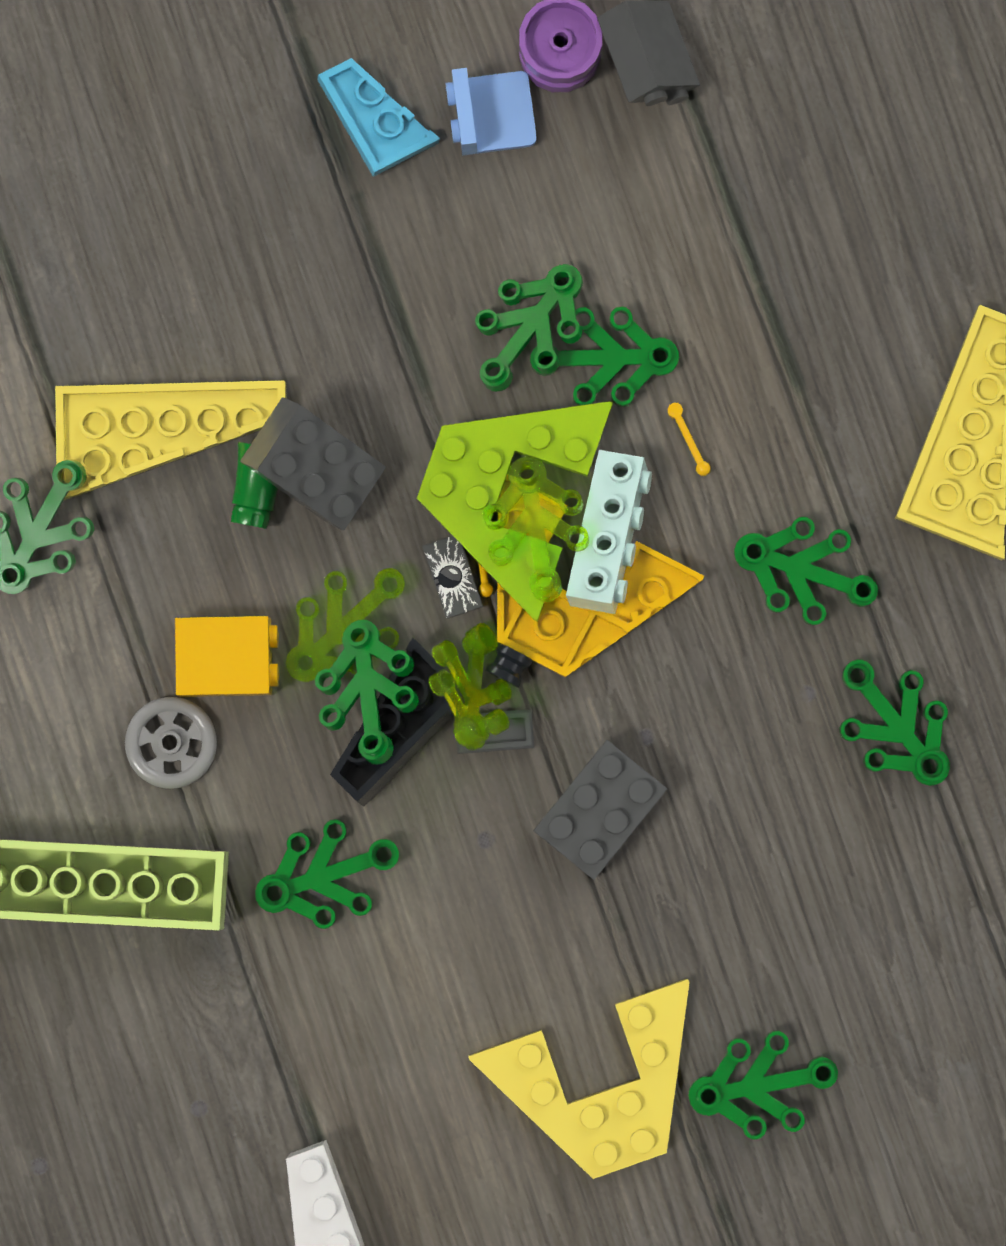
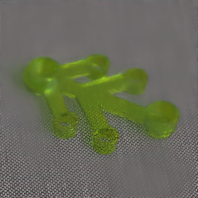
[483,456,590,602]
[286,568,405,682]
[429,623,512,751]

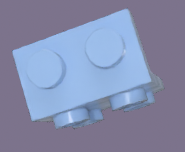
[445,68,537,156]

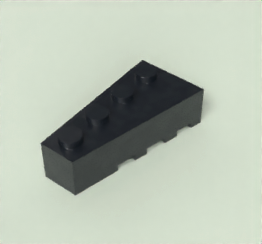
[330,638,472,807]

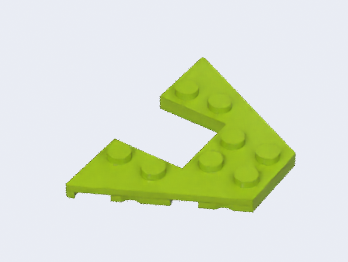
[417,402,613,622]

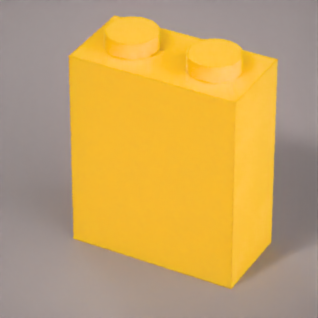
[175,616,279,697]

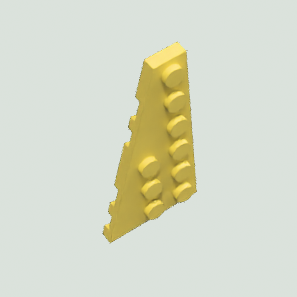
[895,305,1006,560]
[55,380,286,500]

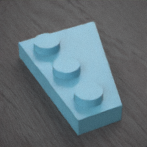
[317,58,440,177]

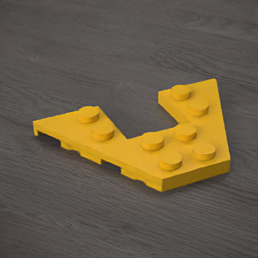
[497,474,704,678]

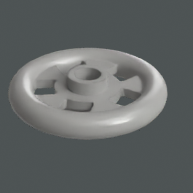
[125,697,217,789]

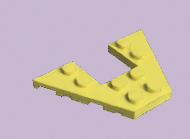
[468,979,689,1179]

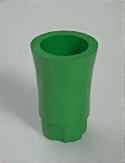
[231,442,278,529]

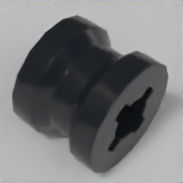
[485,643,533,688]

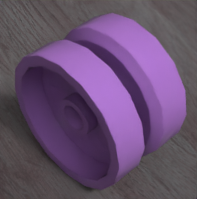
[519,0,602,92]

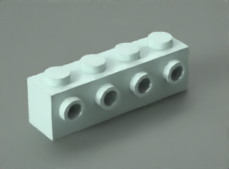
[566,450,652,614]

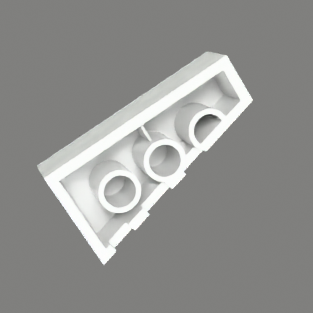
[286,1140,365,1246]

